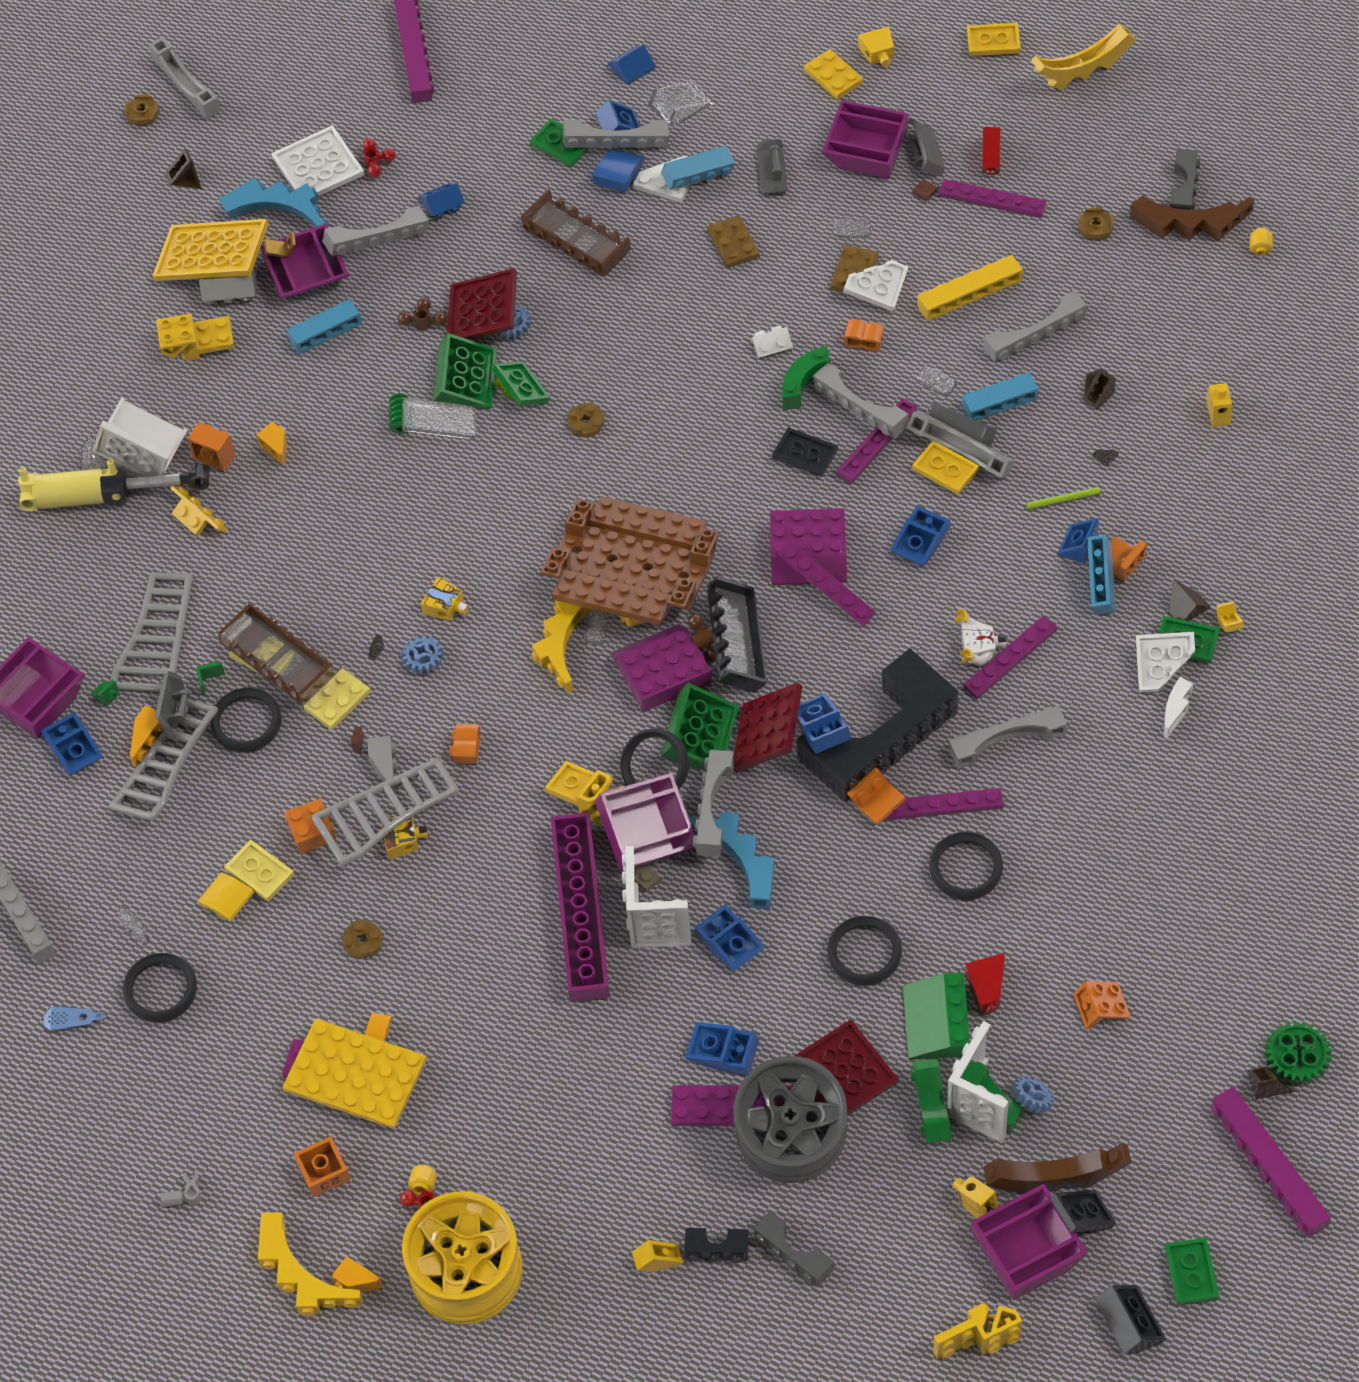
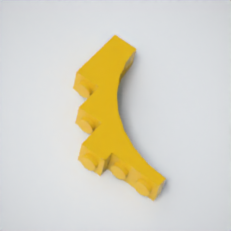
[1031,24,1137,91]
[531,600,592,693]
[258,1212,363,1317]

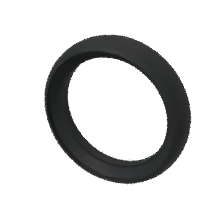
[210,687,282,752]
[620,728,689,790]
[929,832,1003,900]
[827,916,902,985]
[123,953,197,1022]

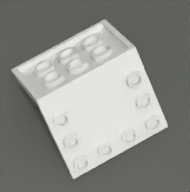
[93,397,187,477]
[622,846,691,948]
[947,1021,1008,1143]

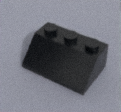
[1095,1285,1167,1354]

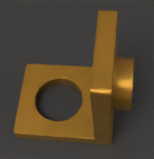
[264,231,296,258]

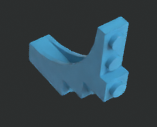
[219,178,329,227]
[688,812,775,909]

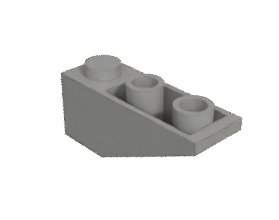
[367,736,399,794]

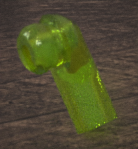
[493,377,512,398]

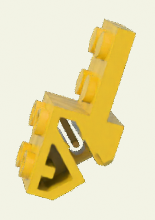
[156,314,235,361]
[545,761,623,827]
[933,1304,1022,1360]

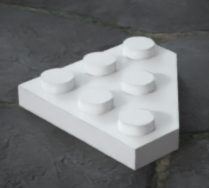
[633,156,691,203]
[843,260,908,312]
[1136,632,1195,692]

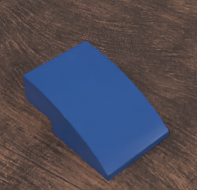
[592,148,645,193]
[890,505,951,566]
[797,693,851,754]
[41,712,103,776]
[693,904,765,972]
[685,1022,759,1075]

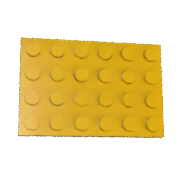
[152,219,269,281]
[282,1018,427,1129]

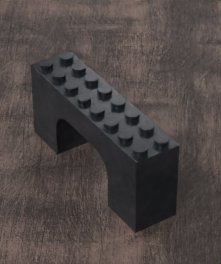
[797,648,959,802]

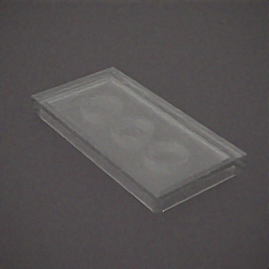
[402,398,476,439]

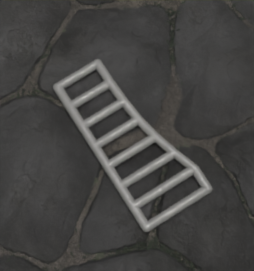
[110,572,193,692]
[109,700,218,821]
[312,758,459,866]

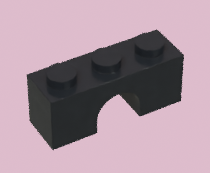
[684,1228,749,1263]

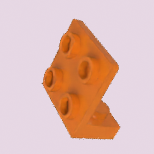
[1111,537,1147,582]
[847,767,906,825]
[1073,981,1130,1029]

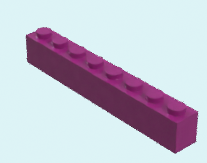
[394,0,435,104]
[1211,1087,1331,1238]

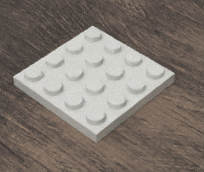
[271,125,365,196]

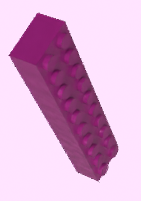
[550,812,610,1002]

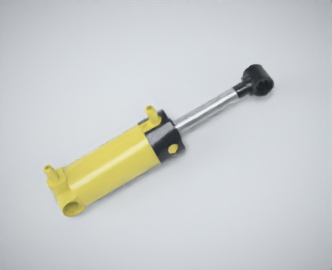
[18,459,210,511]

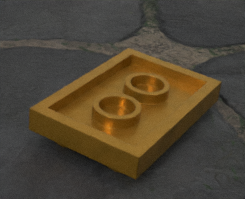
[707,215,760,268]
[830,245,879,292]

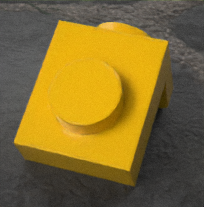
[1216,601,1244,633]

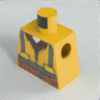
[381,817,428,860]

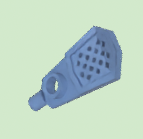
[43,1007,104,1032]

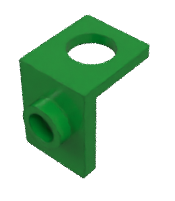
[197,662,225,695]
[91,679,120,707]

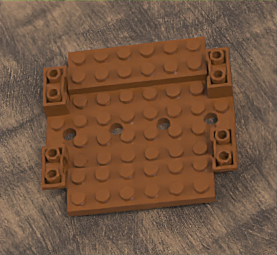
[540,496,719,626]

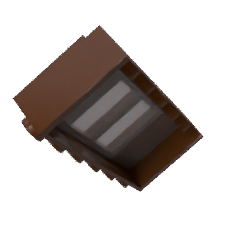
[521,189,631,277]
[218,604,334,706]

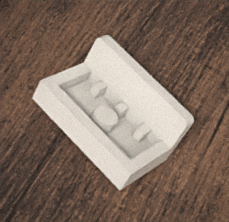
[751,326,793,358]

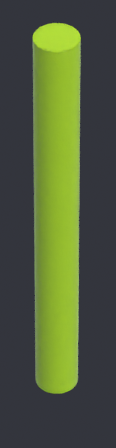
[1026,487,1100,510]

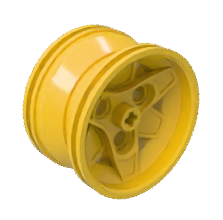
[402,1191,523,1325]

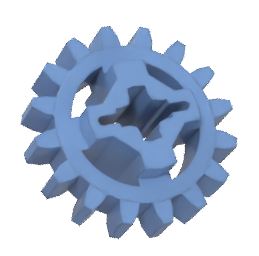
[500,303,531,339]
[402,635,443,675]
[1010,1076,1055,1114]

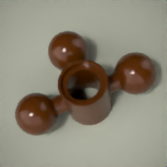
[398,297,447,330]
[688,614,716,662]

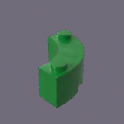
[782,346,831,410]
[910,1058,952,1143]
[961,1060,1023,1135]

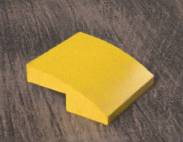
[197,872,254,921]

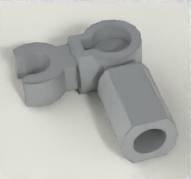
[160,1171,201,1208]

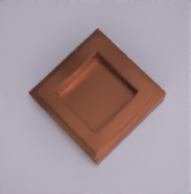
[912,179,937,202]
[351,727,364,753]

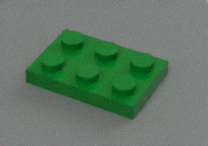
[530,118,589,167]
[492,361,550,406]
[1159,616,1220,664]
[1164,1237,1220,1306]

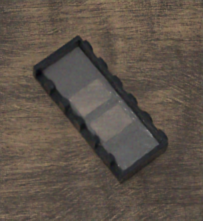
[706,576,767,693]

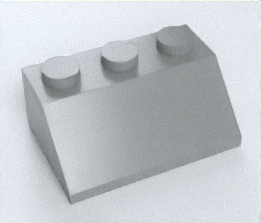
[199,271,257,304]

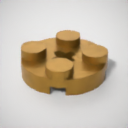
[124,94,159,125]
[1078,207,1114,239]
[568,402,604,438]
[342,919,383,959]

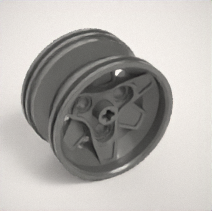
[734,1056,847,1183]

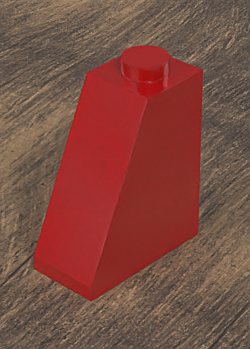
[982,127,1001,175]
[965,953,1005,1014]

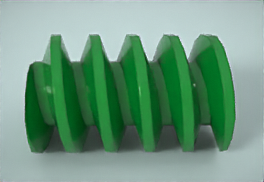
[389,393,412,434]

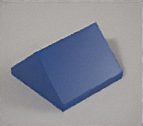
[608,45,656,85]
[1057,518,1099,564]

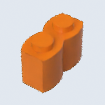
[844,319,884,351]
[449,724,481,764]

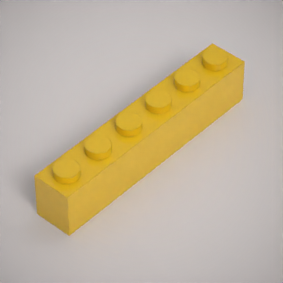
[917,255,1023,321]

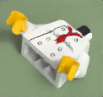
[955,609,1006,666]

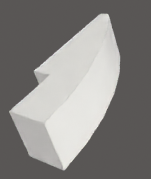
[1164,677,1193,738]

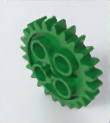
[1264,1020,1332,1085]

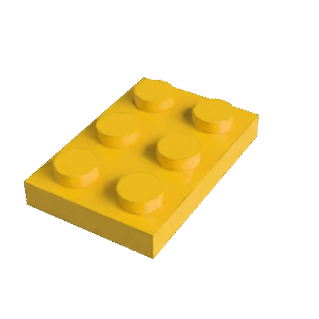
[967,23,1021,56]
[804,49,863,100]
[912,441,979,495]

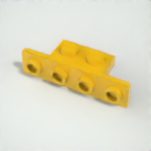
[170,486,228,536]

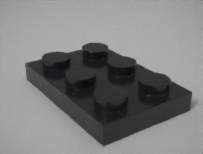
[772,427,838,477]
[1050,1189,1117,1233]

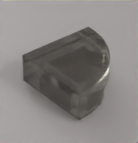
[1092,449,1119,467]
[368,634,385,661]

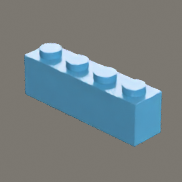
[661,146,735,190]
[287,299,362,355]
[962,372,1039,421]
[1087,534,1116,615]

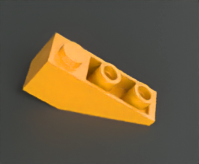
[130,705,163,767]

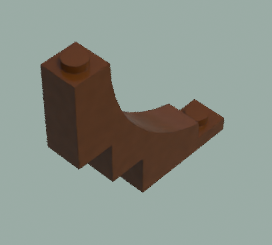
[1130,195,1254,242]
[983,1143,1131,1194]

